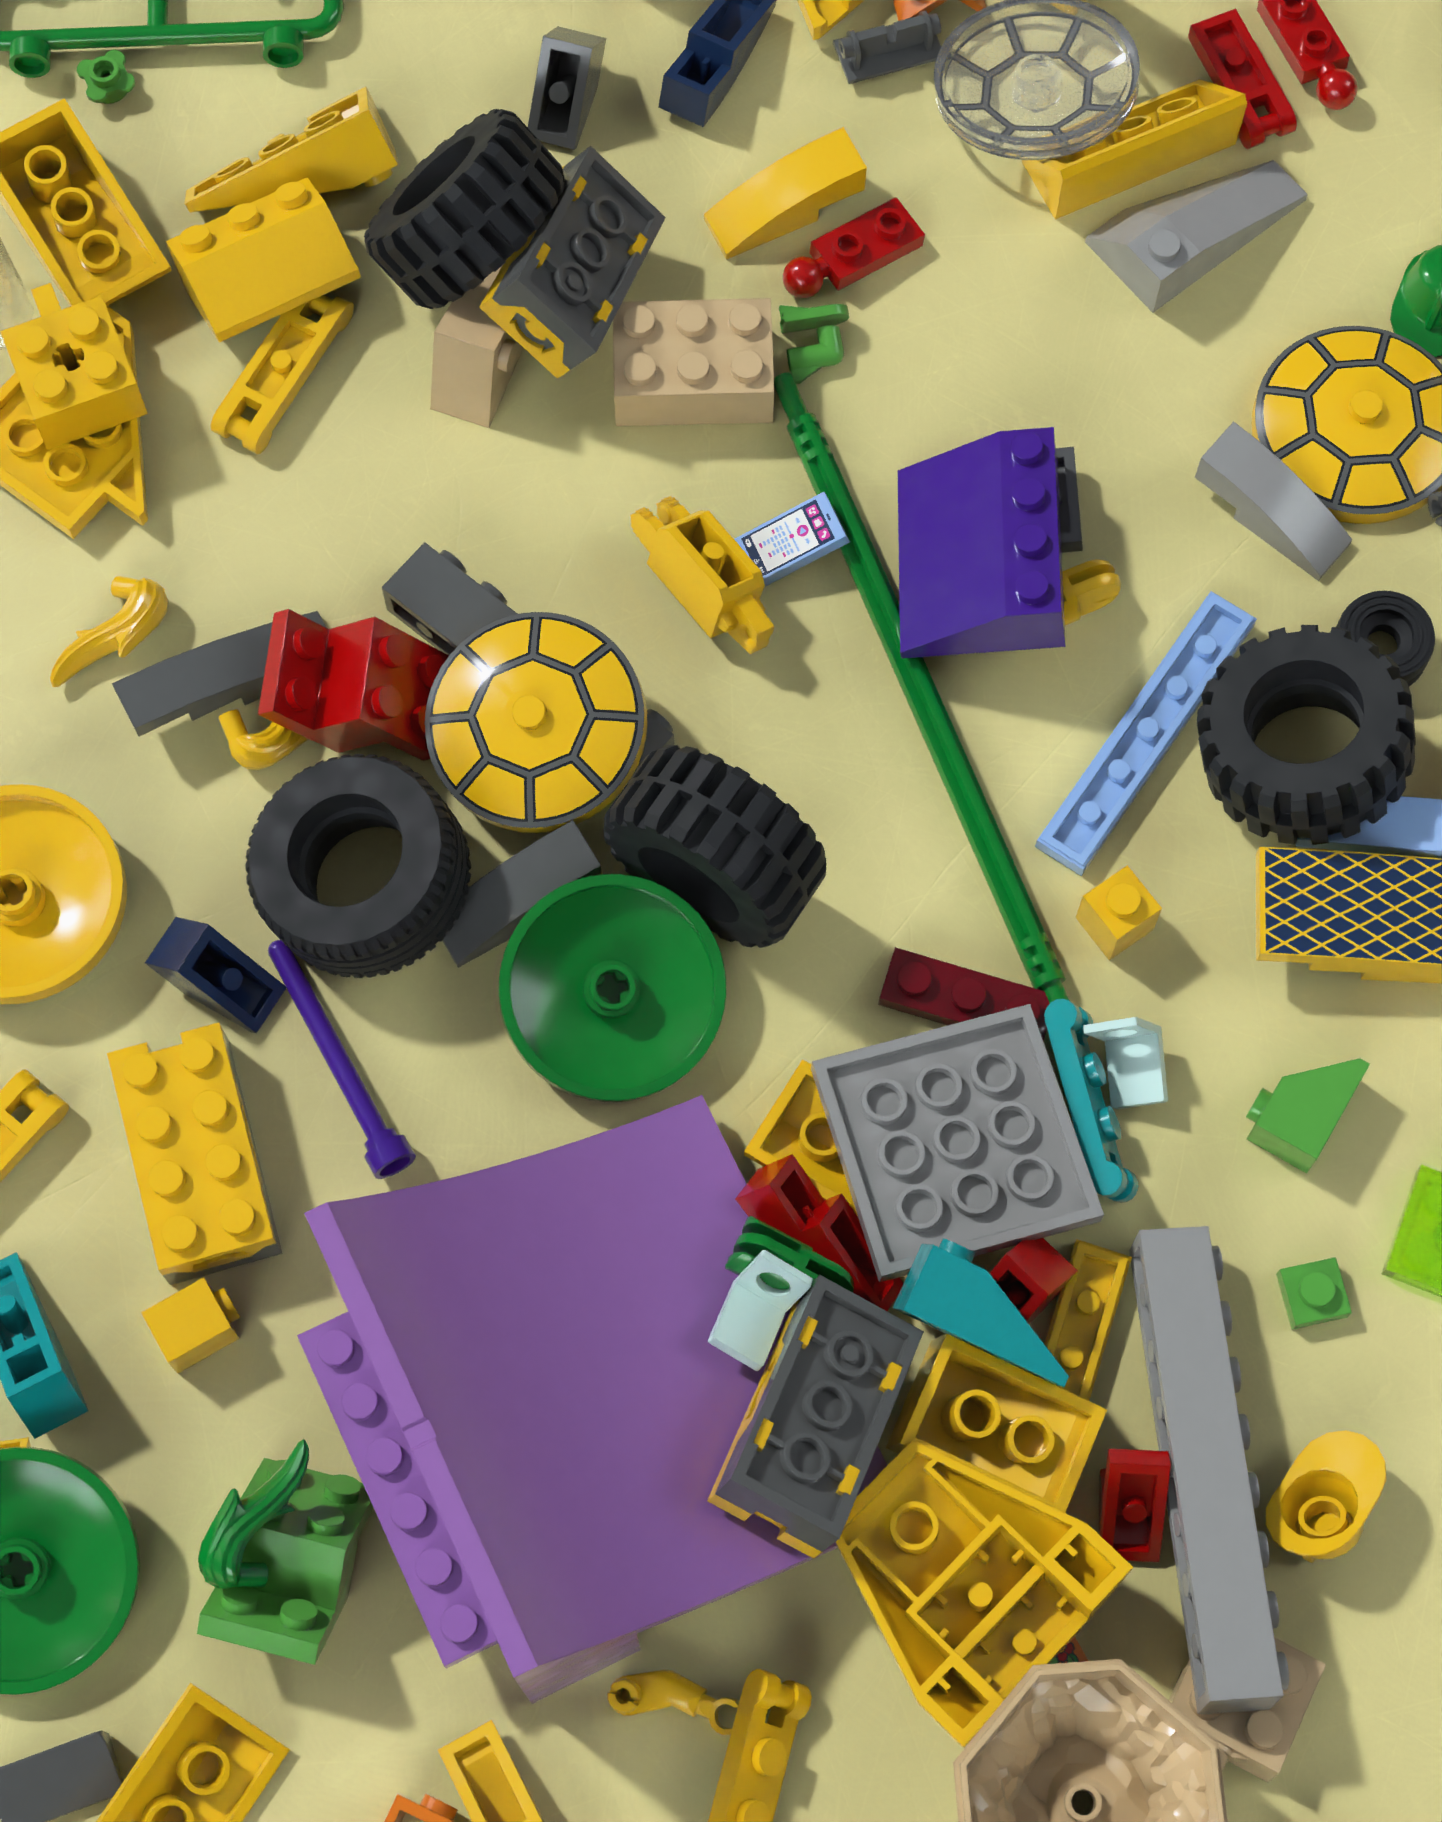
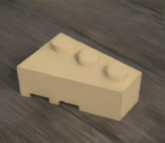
[430,266,523,428]

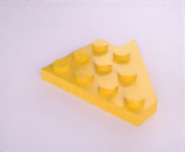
[0,306,148,539]

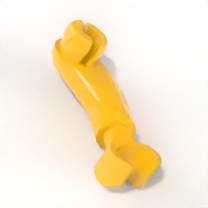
[607,1669,739,1735]

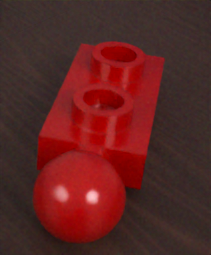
[1257,0,1358,110]
[782,197,925,299]

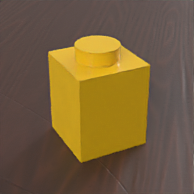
[1075,865,1162,961]
[141,1277,241,1373]

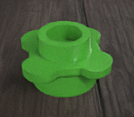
[77,50,135,104]

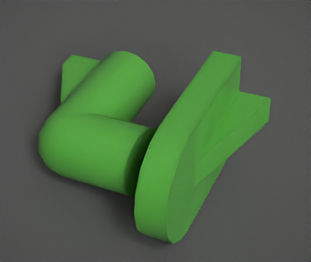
[779,304,850,384]

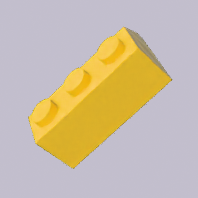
[166,177,361,343]

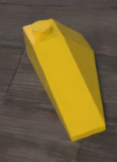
[184,87,398,213]

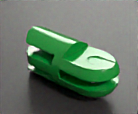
[725,1216,854,1293]

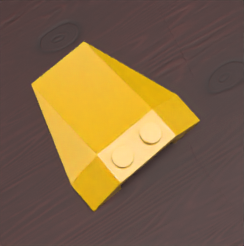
[835,1440,1133,1749]

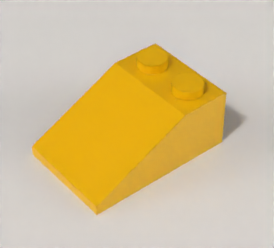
[886,1334,1107,1513]

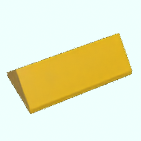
[1020,79,1247,220]

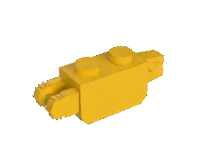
[630,496,775,654]

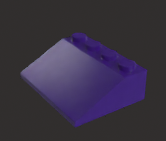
[897,427,1066,658]

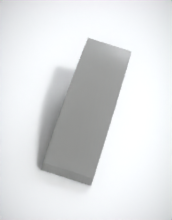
[1195,421,1352,581]

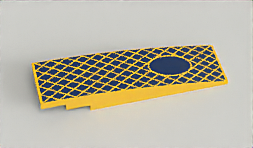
[1256,847,1442,984]

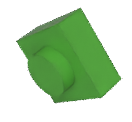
[1276,1257,1352,1330]

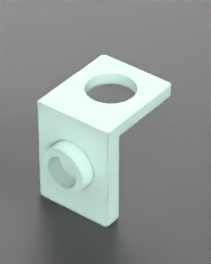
[1083,1017,1168,1109]
[708,1250,813,1371]

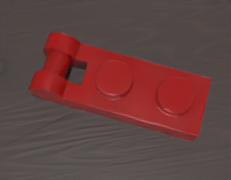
[1188,8,1297,149]

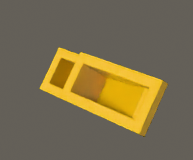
[704,127,867,260]
[438,1720,544,1822]

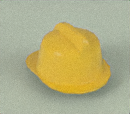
[1266,1430,1387,1563]

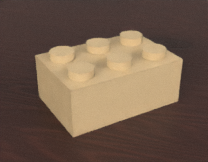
[613,298,774,426]

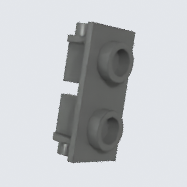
[833,11,945,84]

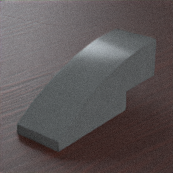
[442,820,602,968]

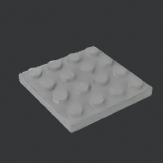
[811,1004,1104,1283]

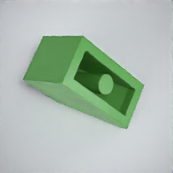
[1246,1058,1370,1173]

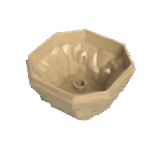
[953,1659,1228,1822]

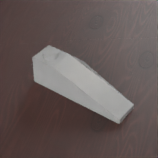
[1085,160,1308,313]

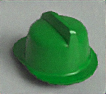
[1390,245,1442,358]

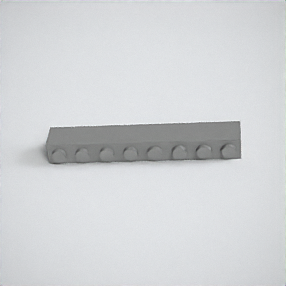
[1129,1226,1289,1714]

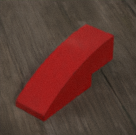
[735,1154,904,1311]

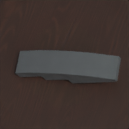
[112,611,327,737]

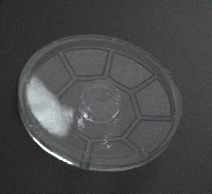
[934,0,1140,160]

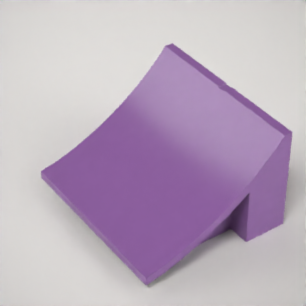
[297,1095,887,1704]

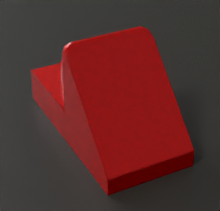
[1099,1449,1171,1562]

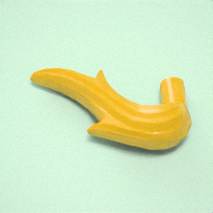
[50,576,168,687]
[218,709,308,770]

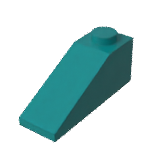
[893,1238,1069,1387]
[0,1252,88,1439]

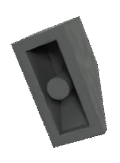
[528,26,606,150]

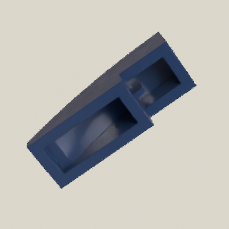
[658,0,776,127]

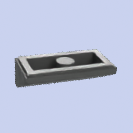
[0,1730,123,1822]

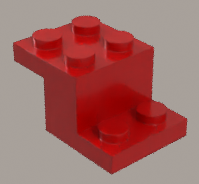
[258,609,449,761]

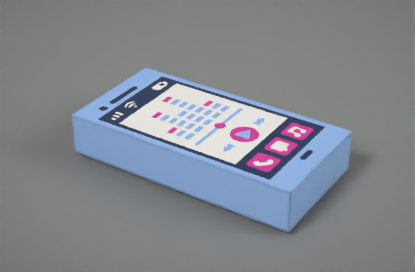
[734,492,850,587]

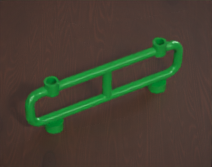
[0,0,344,78]

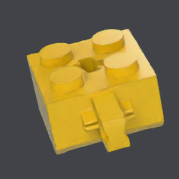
[0,283,148,450]

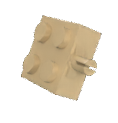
[1169,1637,1326,1782]

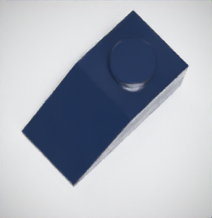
[145,917,286,1034]

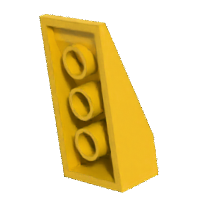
[0,98,172,306]

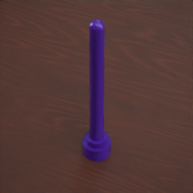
[268,940,416,1179]

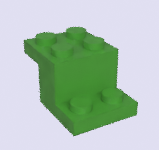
[197,1458,373,1665]

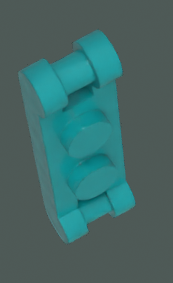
[1044,999,1139,1203]

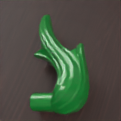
[198,1439,309,1589]

